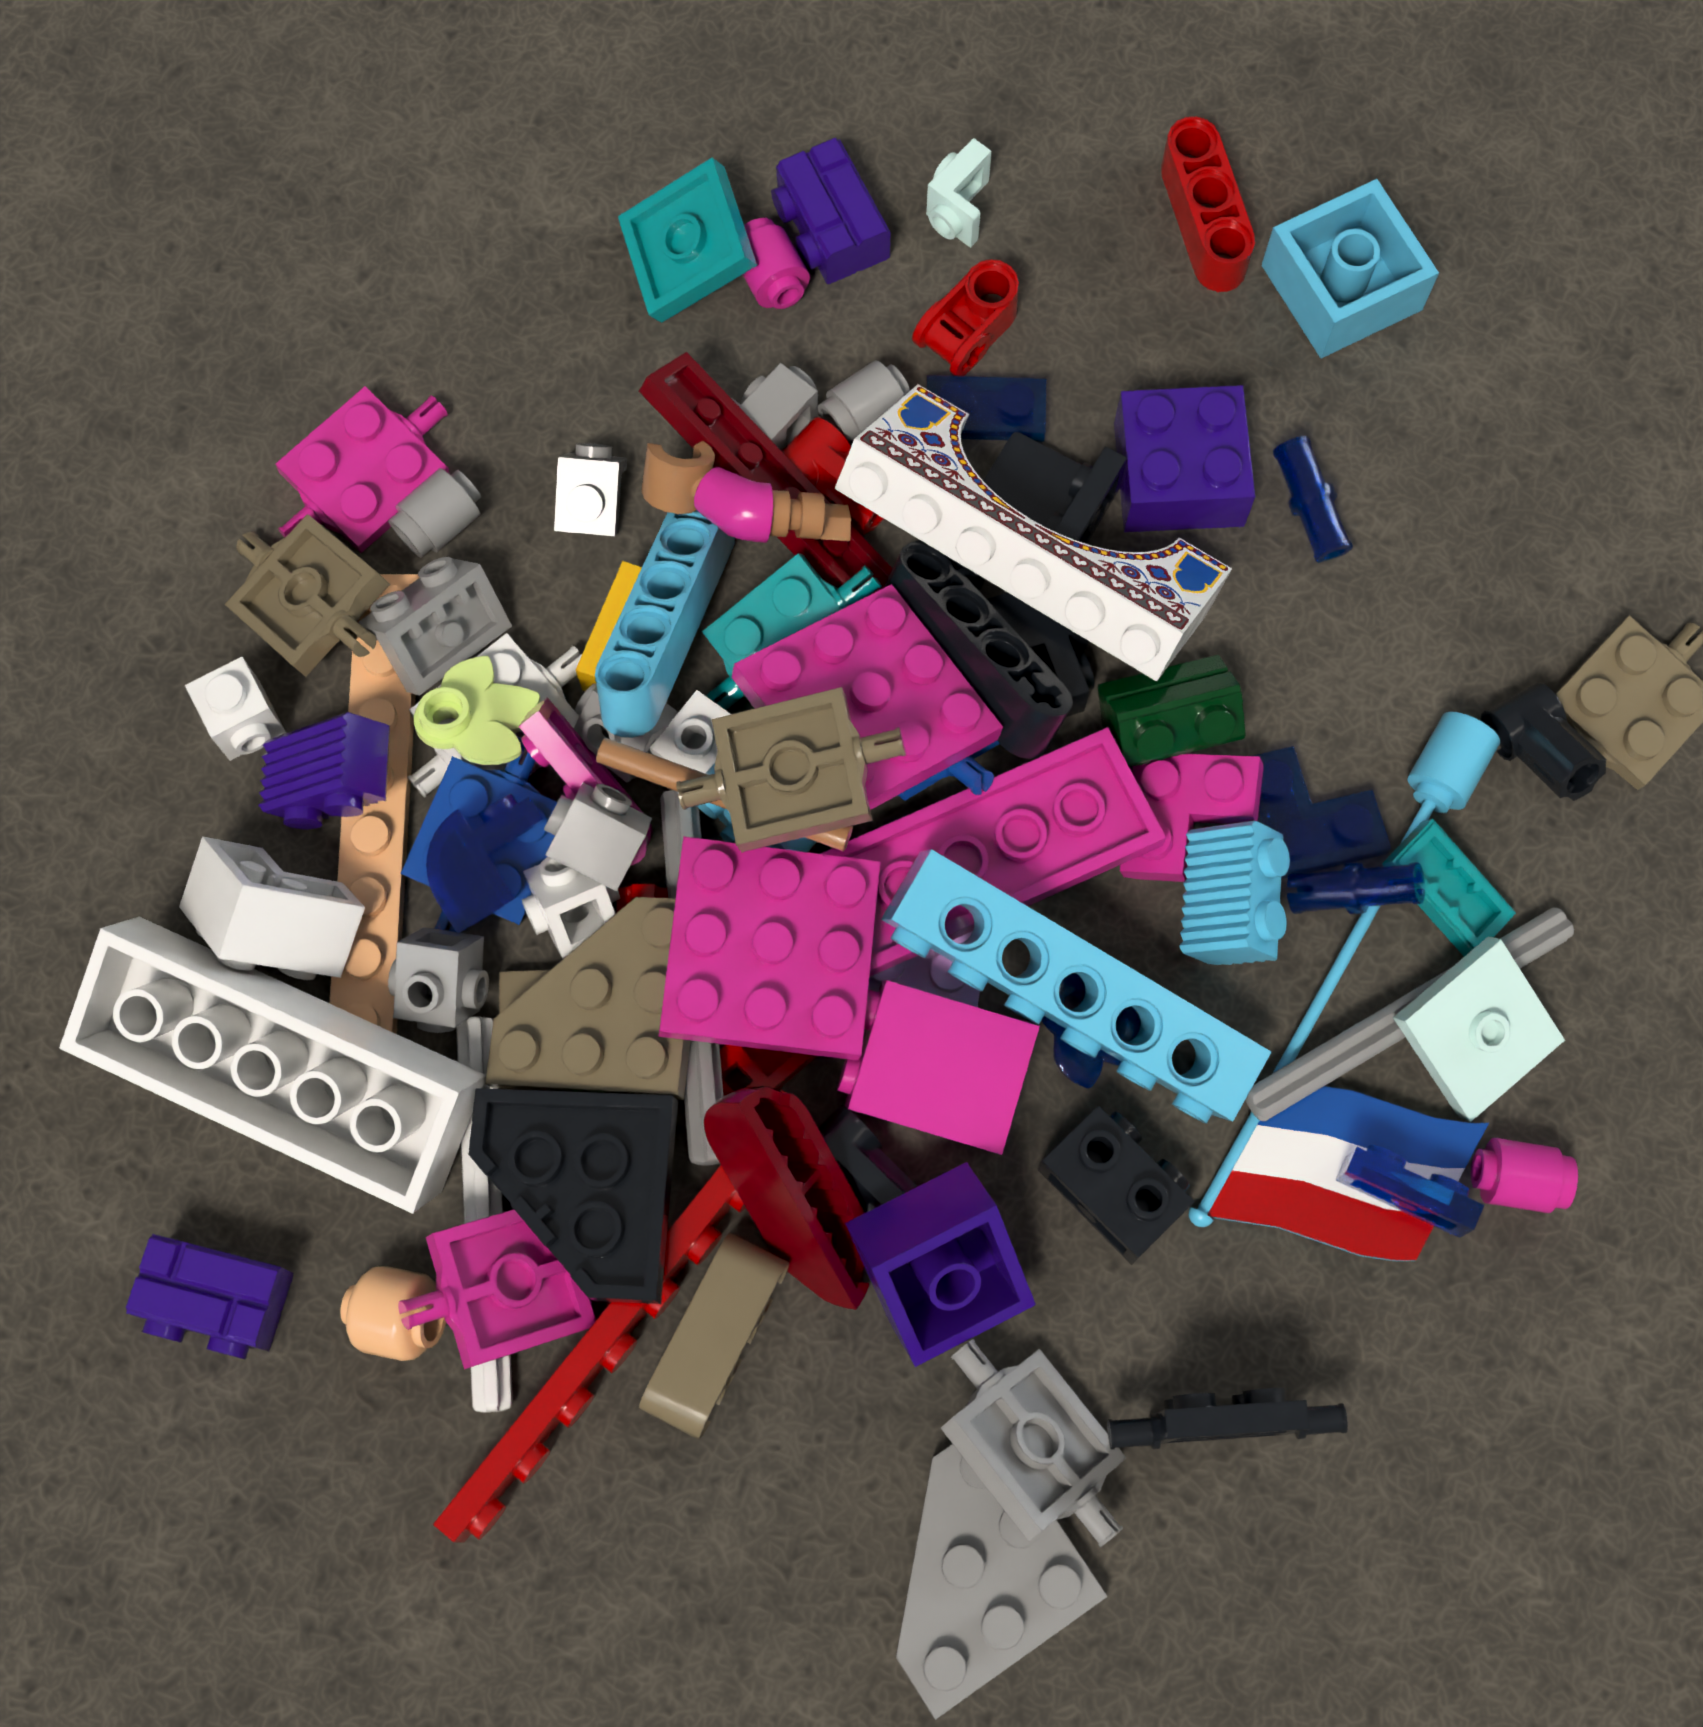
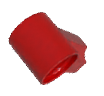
[782,417,884,535]

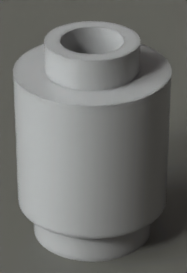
[818,360,910,443]
[388,468,481,558]

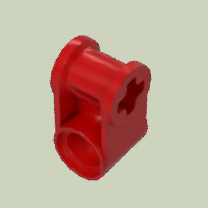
[912,259,1019,379]

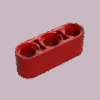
[1161,116,1255,292]

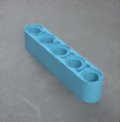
[595,510,735,738]

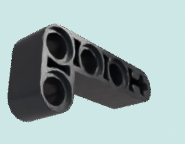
[884,540,1073,759]

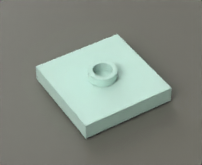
[1393,936,1565,1122]

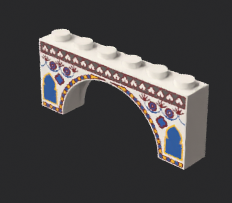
[835,384,1232,681]

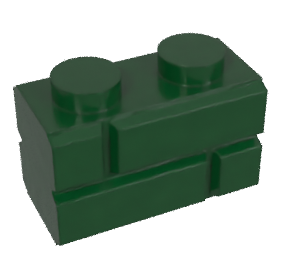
[1097,655,1246,768]

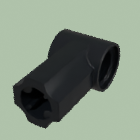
[1480,683,1606,801]
[818,1105,918,1213]

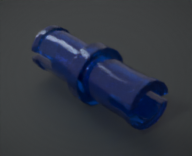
[1273,436,1353,563]
[1287,862,1425,914]

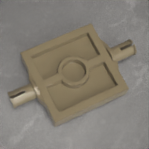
[224,514,390,677]
[1555,615,1703,790]
[676,687,906,852]

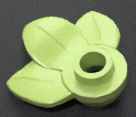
[414,656,541,765]

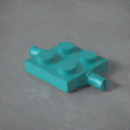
[702,553,882,710]

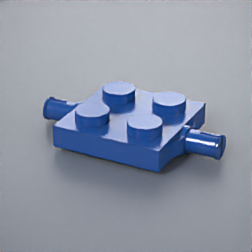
[400,737,557,933]

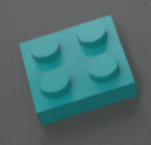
[618,157,757,323]

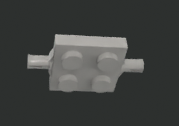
[941,1339,1126,1547]

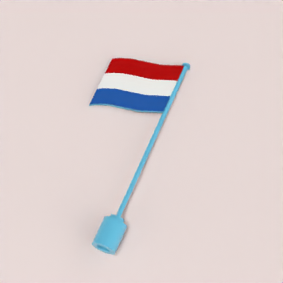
[1189,712,1500,1261]

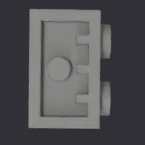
[358,557,512,696]

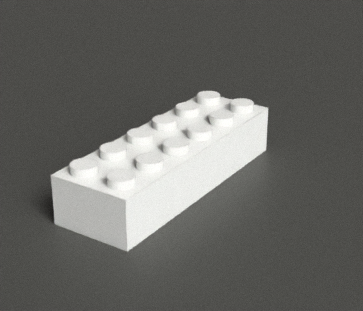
[59,917,486,1214]

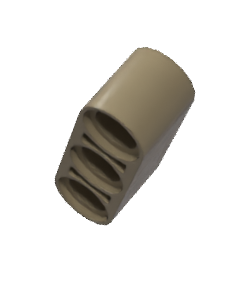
[639,1232,790,1440]

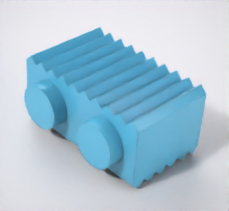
[1179,820,1290,965]

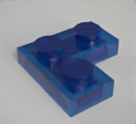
[1253,746,1391,879]

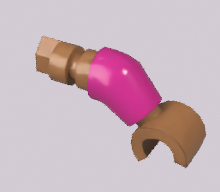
[641,441,851,543]

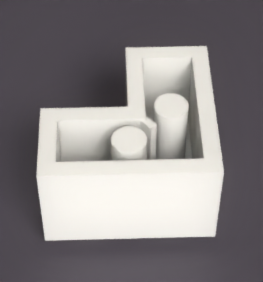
[179,836,365,980]

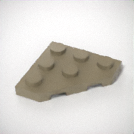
[485,897,691,1100]

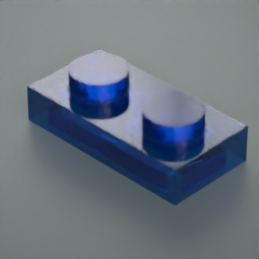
[926,375,1046,442]
[1335,1145,1484,1238]

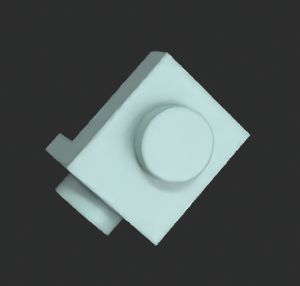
[926,138,992,248]

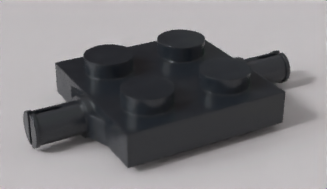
[1107,1388,1348,1449]

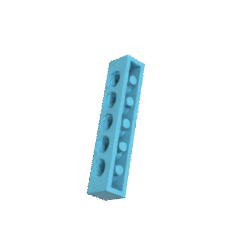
[881,849,1271,1124]

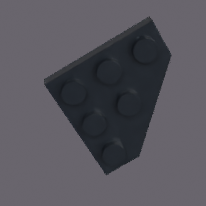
[468,1088,678,1304]

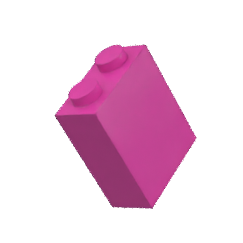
[837,980,1040,1155]

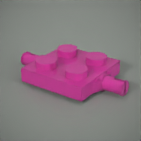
[275,386,450,553]
[398,1209,596,1370]

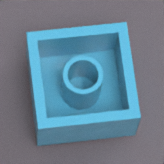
[1261,179,1439,358]

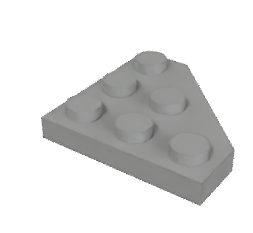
[896,1444,1108,1720]

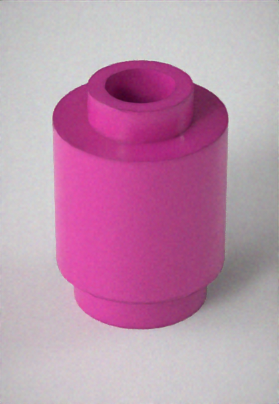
[742,218,810,309]
[1471,1138,1578,1213]

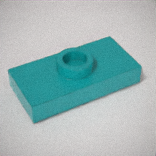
[1382,819,1516,957]

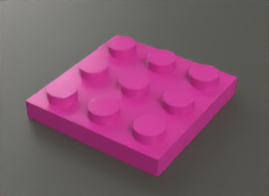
[731,584,1003,810]
[658,836,880,1060]

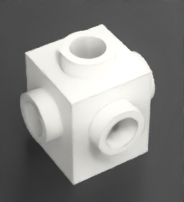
[521,857,620,959]

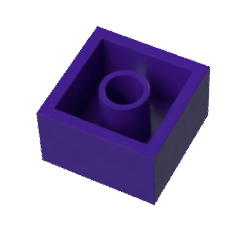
[1114,385,1255,532]
[845,1162,1036,1367]

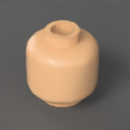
[340,1266,446,1361]

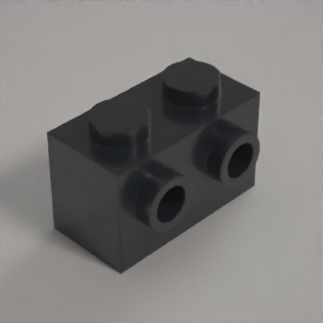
[1038,1105,1195,1265]

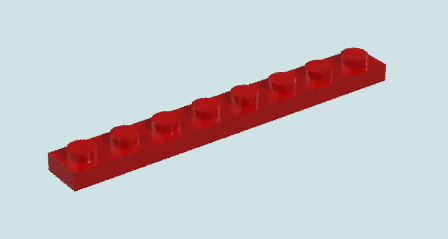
[433,1089,786,1543]

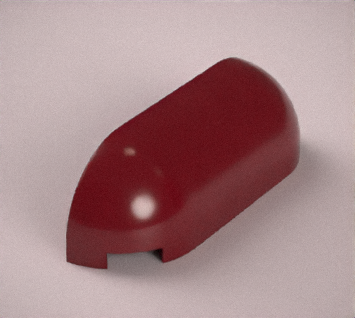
[704,1086,869,1310]

